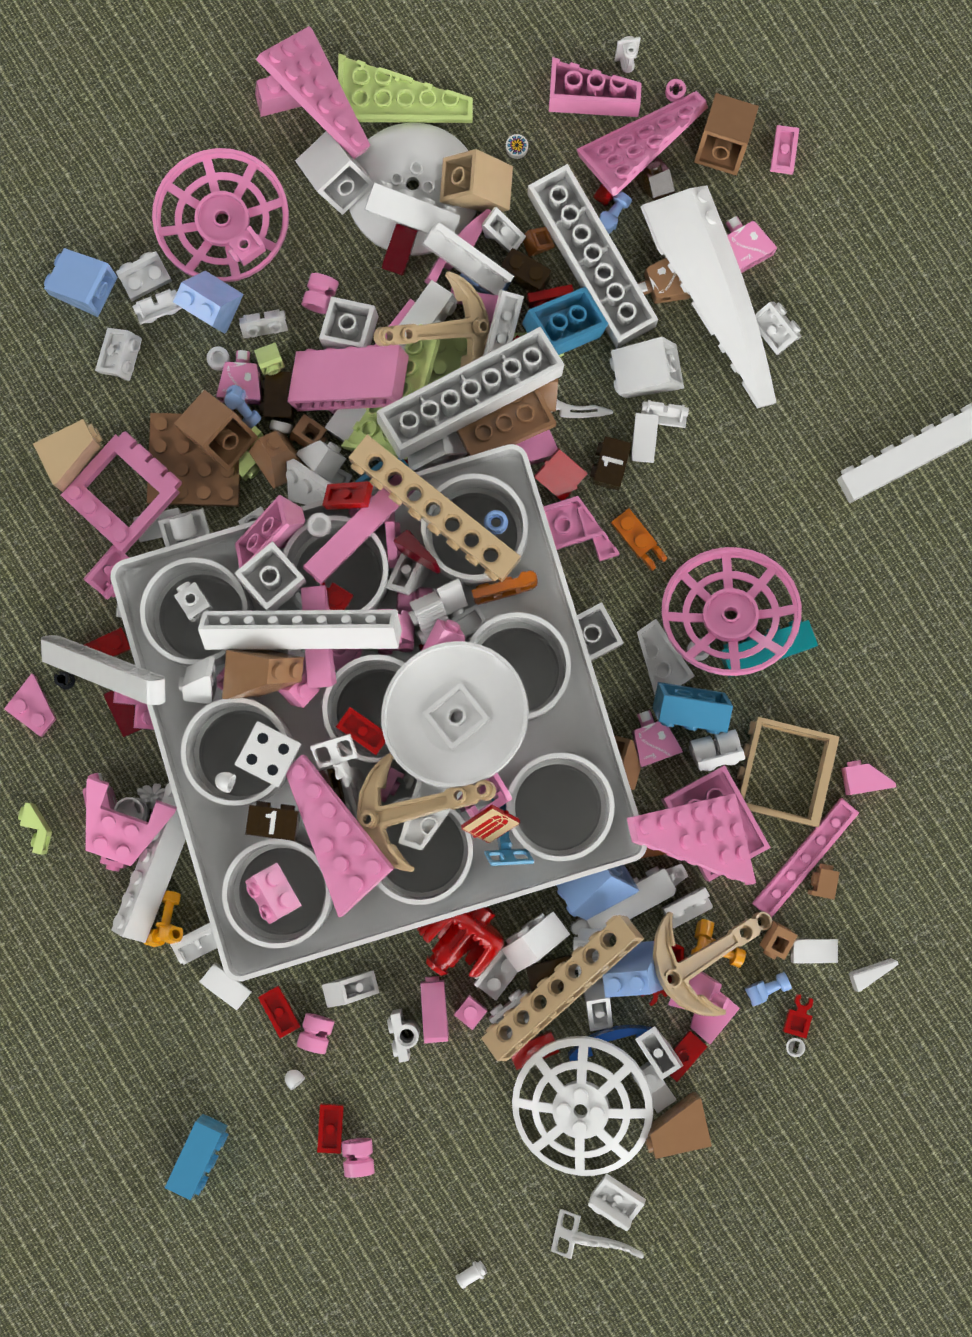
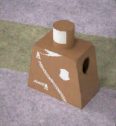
[637,258,691,304]

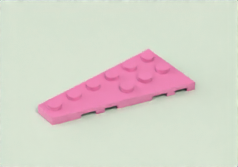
[286,755,394,917]

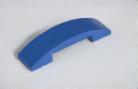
[568,1025,652,1061]

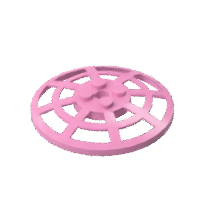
[152,148,289,283]
[662,547,802,676]

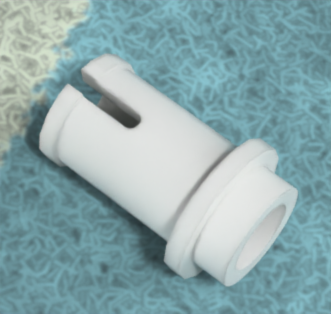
[456,1261,487,1289]

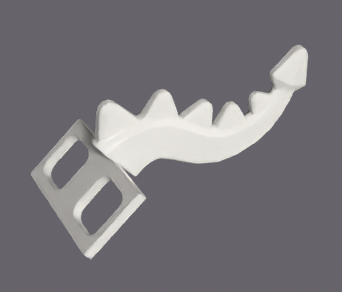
[310,734,366,790]
[551,1209,644,1259]

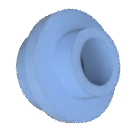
[484,510,508,535]

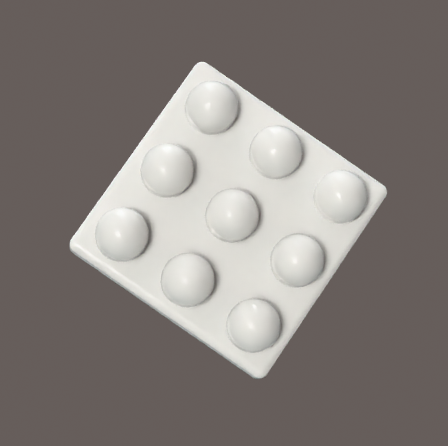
[110,444,647,981]

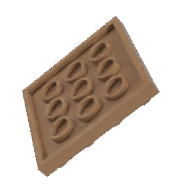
[456,389,557,456]
[147,413,243,507]

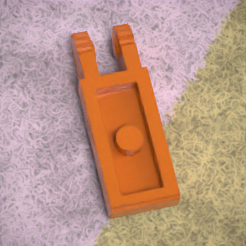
[611,508,667,571]
[471,570,538,605]

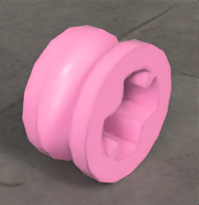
[665,79,686,102]

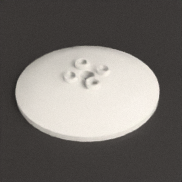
[349,122,477,256]
[381,641,529,788]

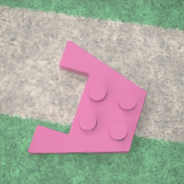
[543,496,620,562]
[85,776,177,866]

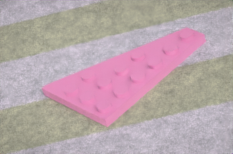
[256,26,370,159]
[577,91,708,196]
[627,793,756,885]

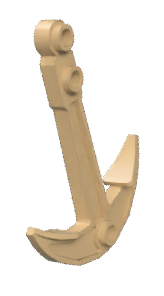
[373,271,490,368]
[357,753,496,872]
[653,912,772,1016]

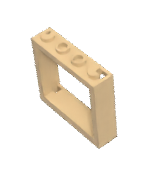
[737,717,839,827]

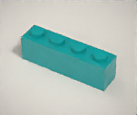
[721,620,818,678]

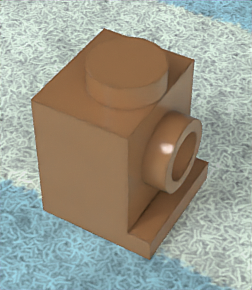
[289,414,327,447]
[807,864,840,900]
[760,920,798,960]

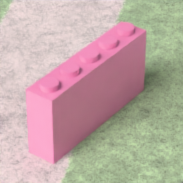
[288,345,409,411]

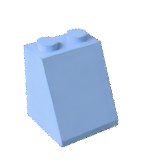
[44,248,118,317]
[173,271,244,334]
[556,865,639,920]
[603,941,663,998]

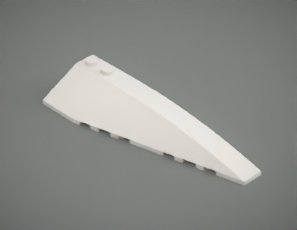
[641,185,776,408]

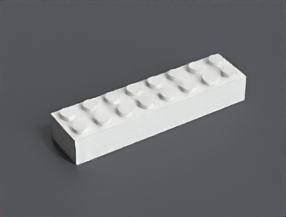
[527,164,658,349]
[377,326,564,460]

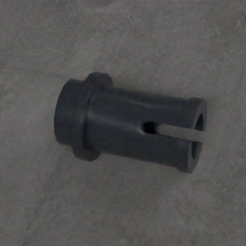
[54,671,76,690]

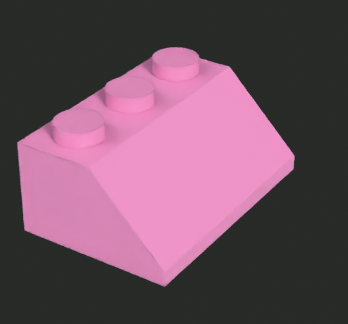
[235,495,306,568]

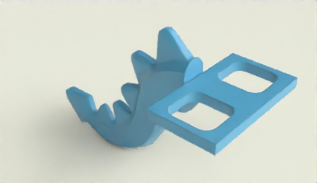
[484,798,534,866]

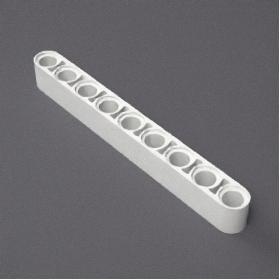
[41,635,165,705]

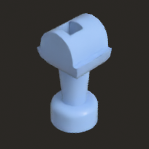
[599,191,632,234]
[224,385,262,428]
[745,972,792,1006]

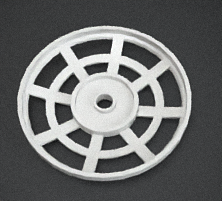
[512,1036,654,1176]

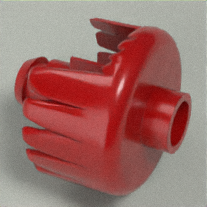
[417,907,504,977]

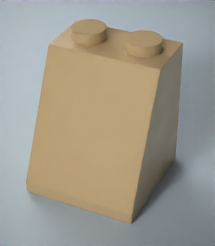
[440,149,513,212]
[33,419,103,492]

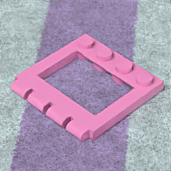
[61,431,182,554]

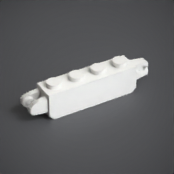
[570,864,688,935]

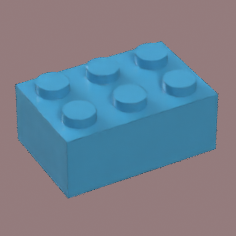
[522,286,608,355]
[653,682,733,734]
[165,1114,229,1200]

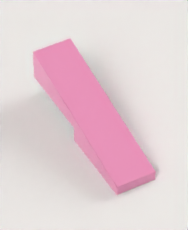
[301,585,337,689]

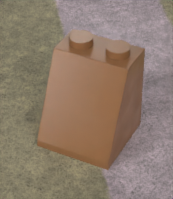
[694,93,759,176]
[174,390,258,471]
[222,649,304,699]
[645,1092,712,1159]

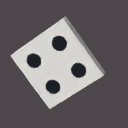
[234,721,302,788]

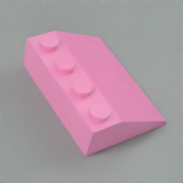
[661,765,771,882]

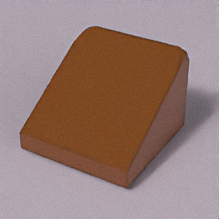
[523,227,555,257]

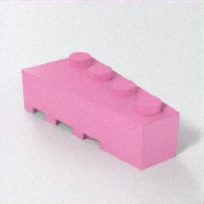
[549,57,641,117]

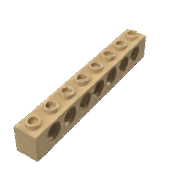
[349,435,521,582]
[481,915,644,1061]

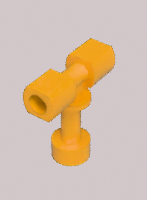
[144,891,183,947]
[691,919,746,968]

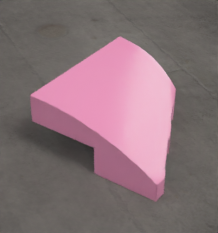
[690,992,740,1044]

